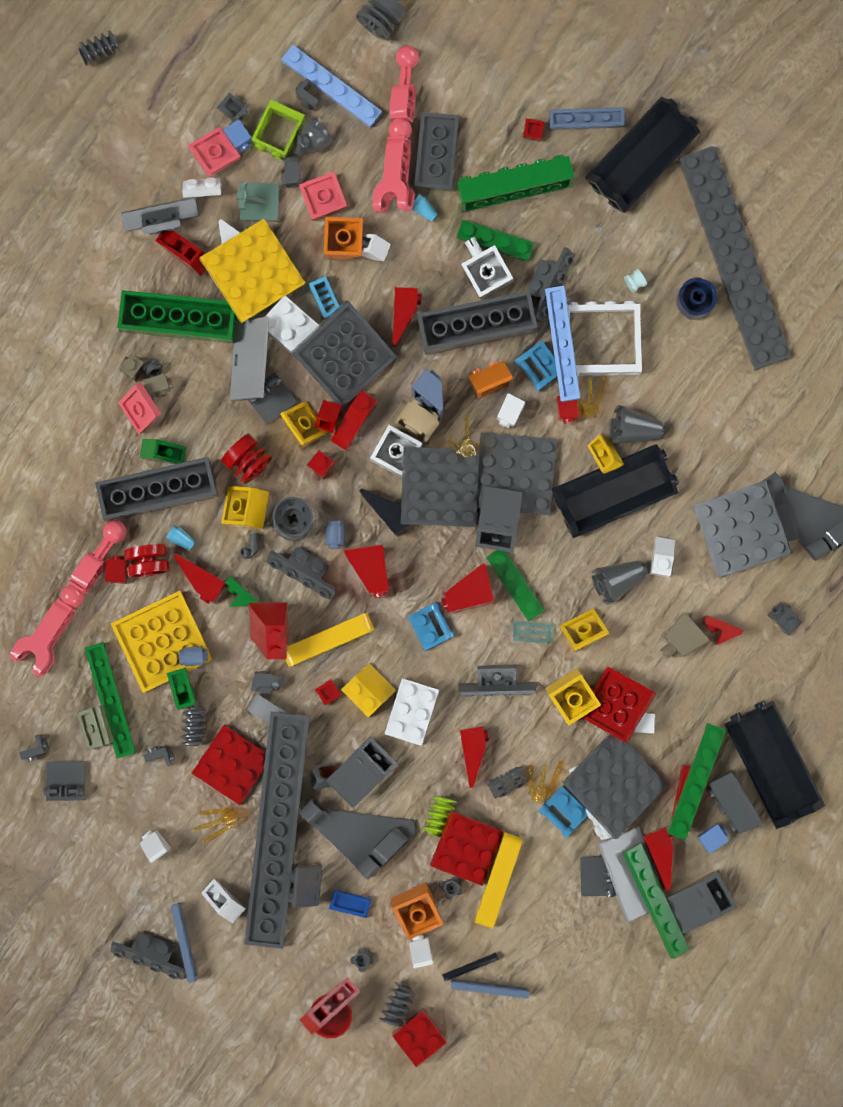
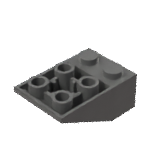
[475,486,523,552]
[326,736,397,808]
[289,863,323,908]
[666,871,737,934]

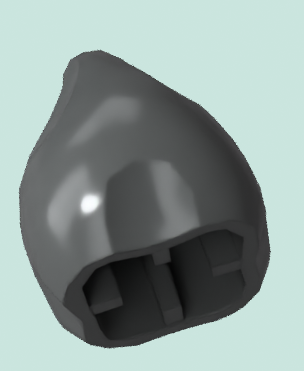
[295,119,334,155]

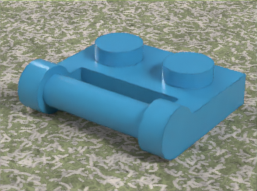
[514,341,557,392]
[408,601,456,651]
[538,786,587,838]

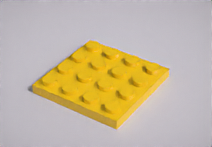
[199,219,305,324]
[111,591,213,693]

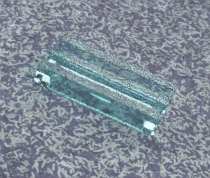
[512,622,552,644]

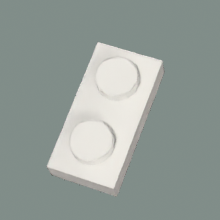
[182,178,221,198]

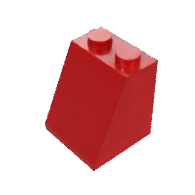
[344,545,390,599]
[441,564,494,614]
[249,602,289,660]

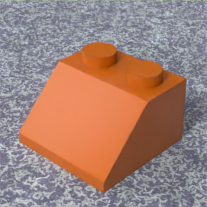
[323,217,363,260]
[468,361,513,400]
[391,883,444,940]

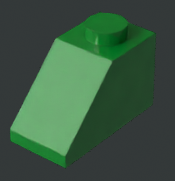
[139,439,186,464]

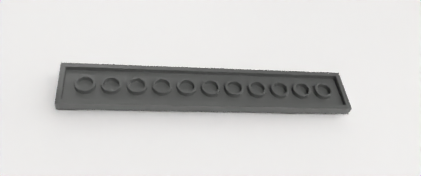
[678,146,791,370]
[244,711,310,949]

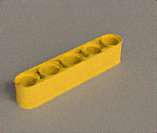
[285,613,375,668]
[474,832,523,929]

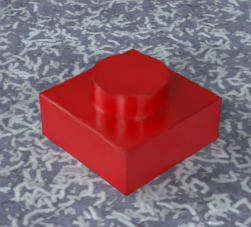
[523,118,544,141]
[315,679,341,706]

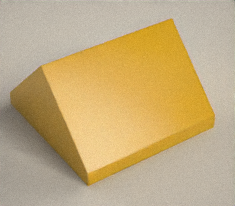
[280,401,327,449]
[560,608,609,652]

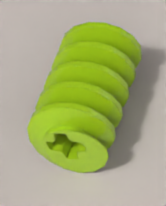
[423,796,457,838]

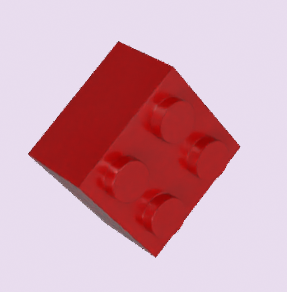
[392,1008,447,1067]

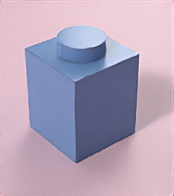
[223,119,252,153]
[696,823,729,854]

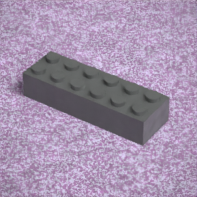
[417,291,538,355]
[95,457,219,522]

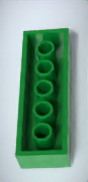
[457,155,574,213]
[117,290,237,344]

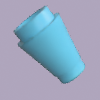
[412,194,438,221]
[166,525,196,551]

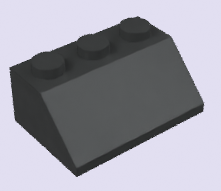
[706,771,763,834]

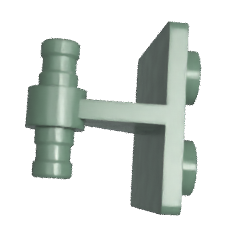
[237,182,279,222]

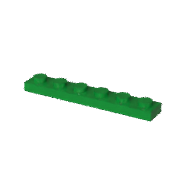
[84,642,136,759]
[667,723,726,840]
[622,844,689,959]

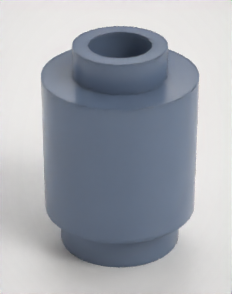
[325,521,345,549]
[179,646,208,667]

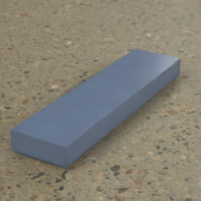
[549,107,625,130]
[171,903,198,983]
[451,979,529,999]

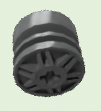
[356,0,406,40]
[272,496,313,541]

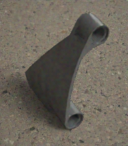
[761,472,843,561]
[299,798,416,880]

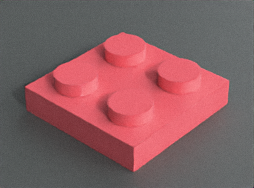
[188,127,240,178]
[299,172,348,221]
[119,383,161,435]

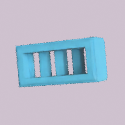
[308,276,340,318]

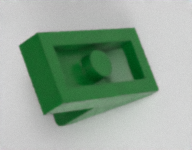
[225,577,259,608]
[167,668,196,710]

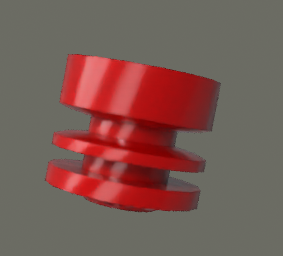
[221,433,272,485]

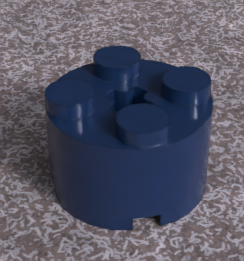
[676,277,717,320]

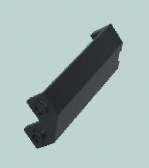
[585,96,701,213]
[551,444,679,538]
[724,700,825,829]

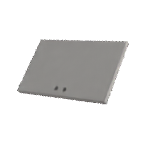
[230,316,269,401]
[598,827,663,923]

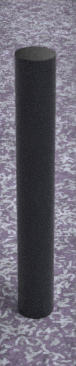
[442,952,499,982]

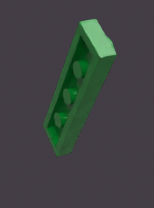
[456,219,534,262]
[486,550,544,621]

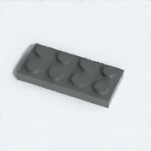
[414,112,459,191]

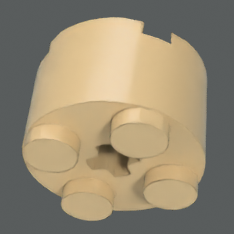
[395,400,439,444]

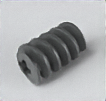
[79,30,121,66]
[180,706,207,746]
[379,982,416,1026]

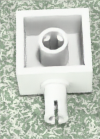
[461,237,515,300]
[370,425,423,478]

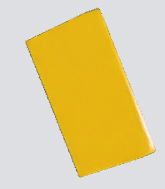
[587,433,624,474]

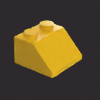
[221,486,269,529]
[341,663,396,718]
[545,668,601,726]

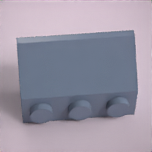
[411,369,443,420]

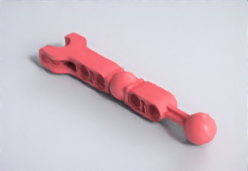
[373,45,419,213]
[10,520,127,678]

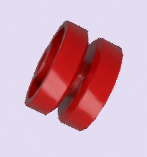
[124,544,170,578]
[311,994,352,1038]

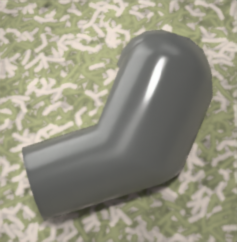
[239,533,259,559]

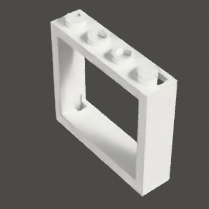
[567,301,642,376]

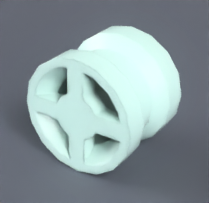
[624,269,647,293]

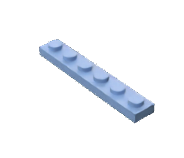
[281,45,382,128]
[545,286,581,402]

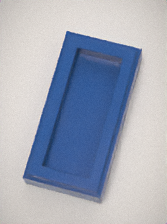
[329,889,371,918]

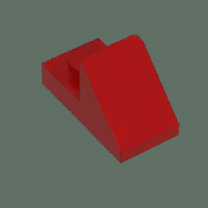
[702,616,744,645]

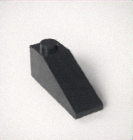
[359,488,409,536]

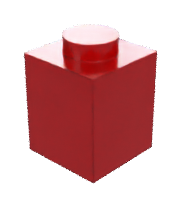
[556,396,579,424]
[315,400,342,434]
[307,450,335,479]
[105,555,129,584]

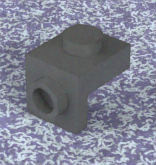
[296,78,319,111]
[217,92,249,122]
[767,602,802,636]
[19,734,49,762]
[143,746,175,767]

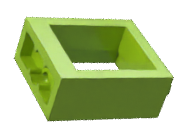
[251,100,306,160]

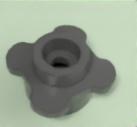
[142,360,162,378]
[440,877,463,899]
[350,948,374,972]

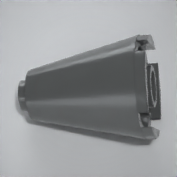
[610,405,665,444]
[592,561,647,605]

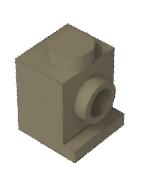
[120,354,145,382]
[143,373,174,400]

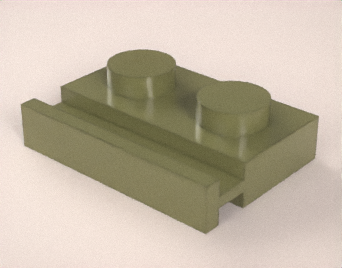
[77,705,114,750]

